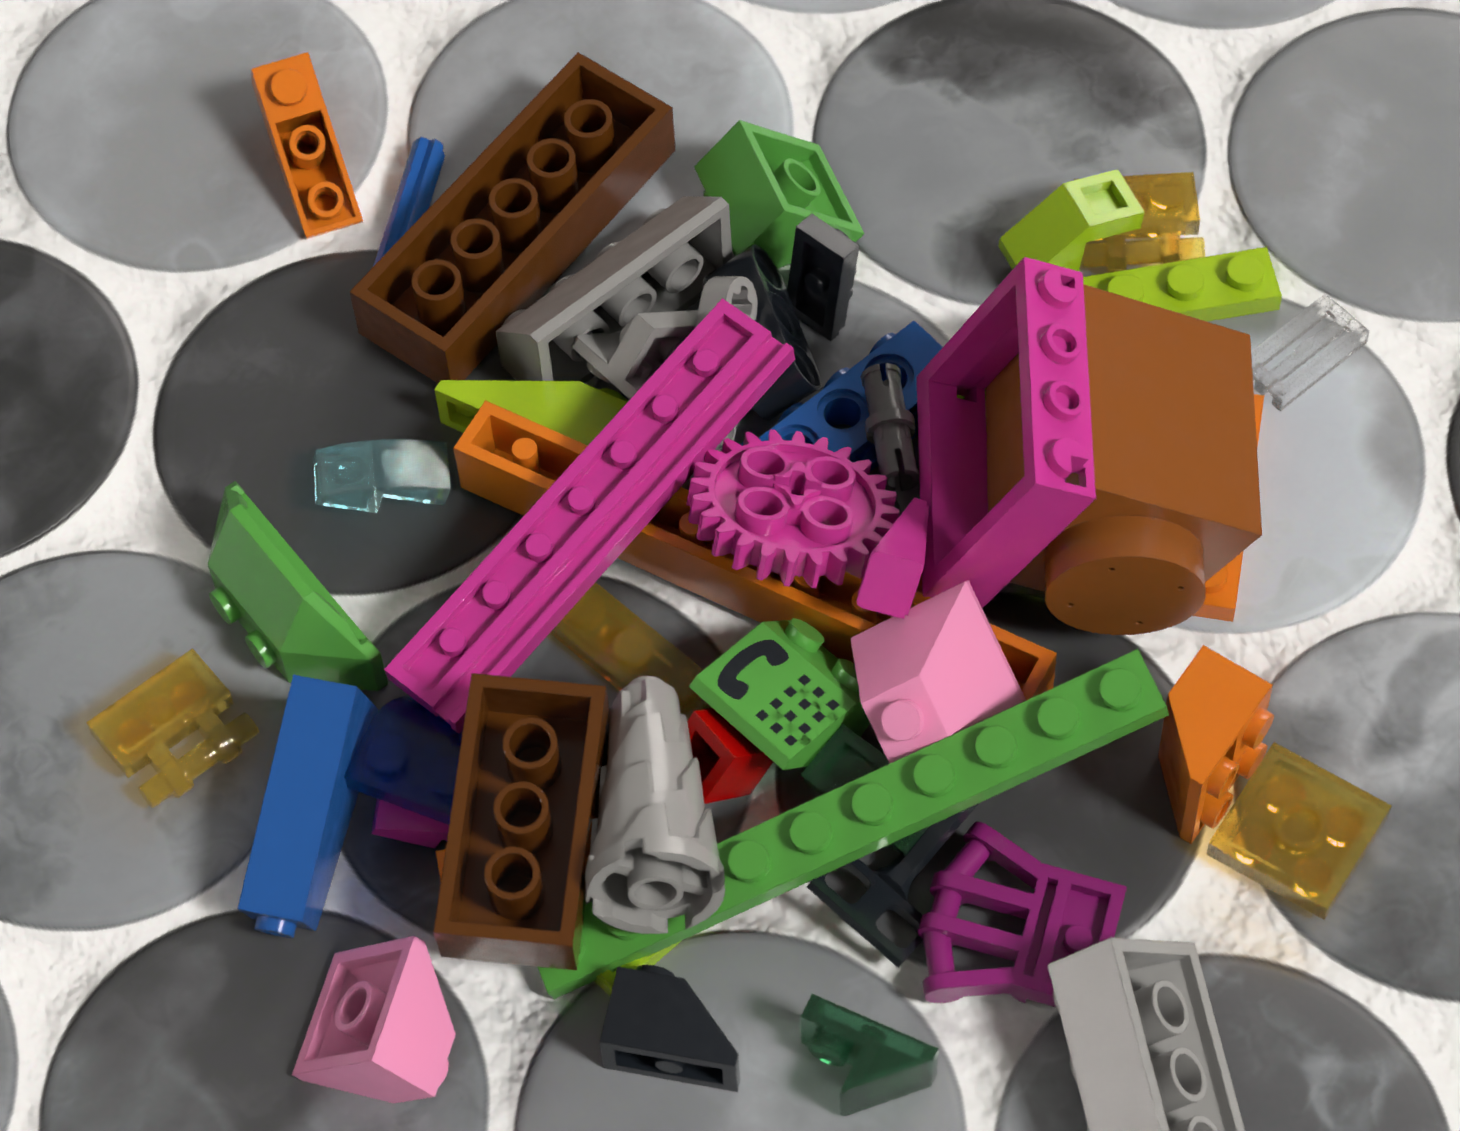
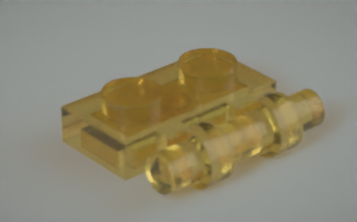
[1074,172,1205,272]
[86,648,259,809]

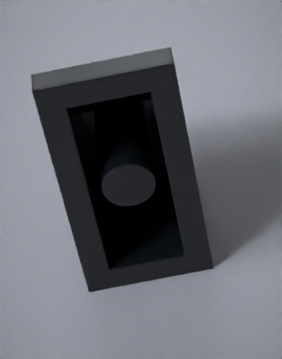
[600,965,740,1092]

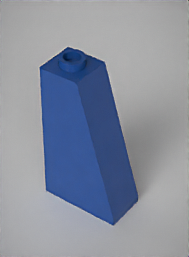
[237,675,382,938]

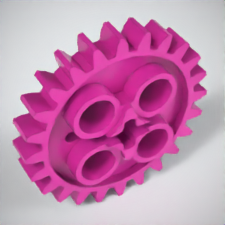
[686,429,900,588]

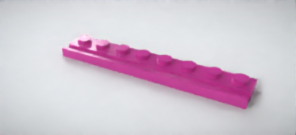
[384,298,795,734]

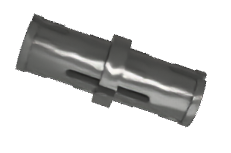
[860,363,920,492]

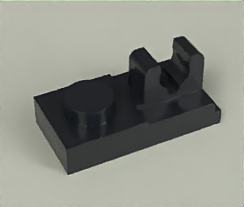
[787,214,860,341]

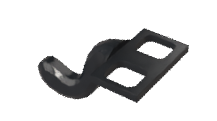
[807,802,981,968]

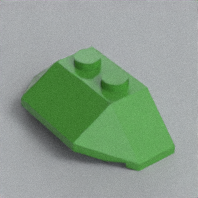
[208,480,388,691]

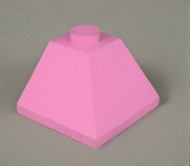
[851,580,1026,764]
[292,936,456,1103]

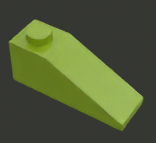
[434,380,628,445]

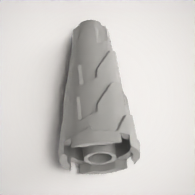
[585,676,725,934]

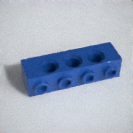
[740,321,943,472]

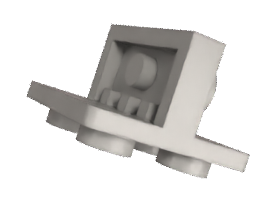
[572,310,698,401]

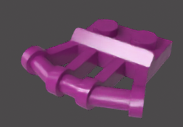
[918,822,1127,1007]

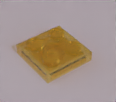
[1206,742,1392,920]

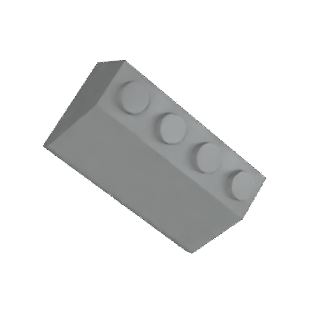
[496,196,732,383]
[1047,938,1245,1131]

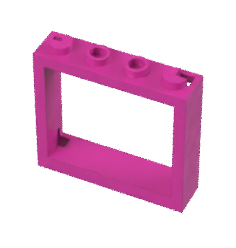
[916,257,1096,608]

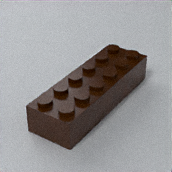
[350,52,676,383]

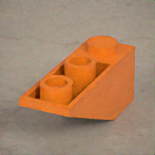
[251,52,363,239]

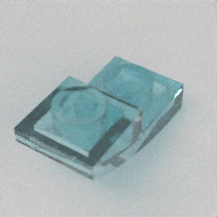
[313,439,451,513]

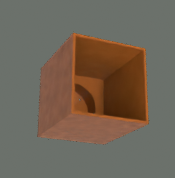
[986,284,1262,635]

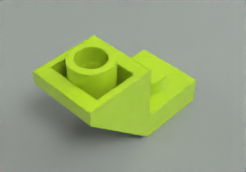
[998,169,1145,271]

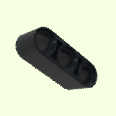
[703,244,822,421]

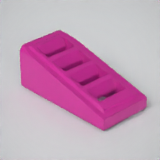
[857,497,929,619]

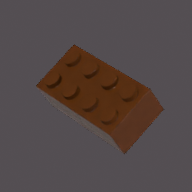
[434,673,610,971]

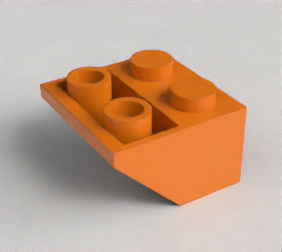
[1158,645,1274,844]

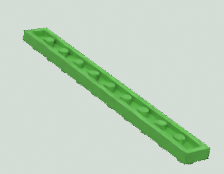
[537,649,1169,999]

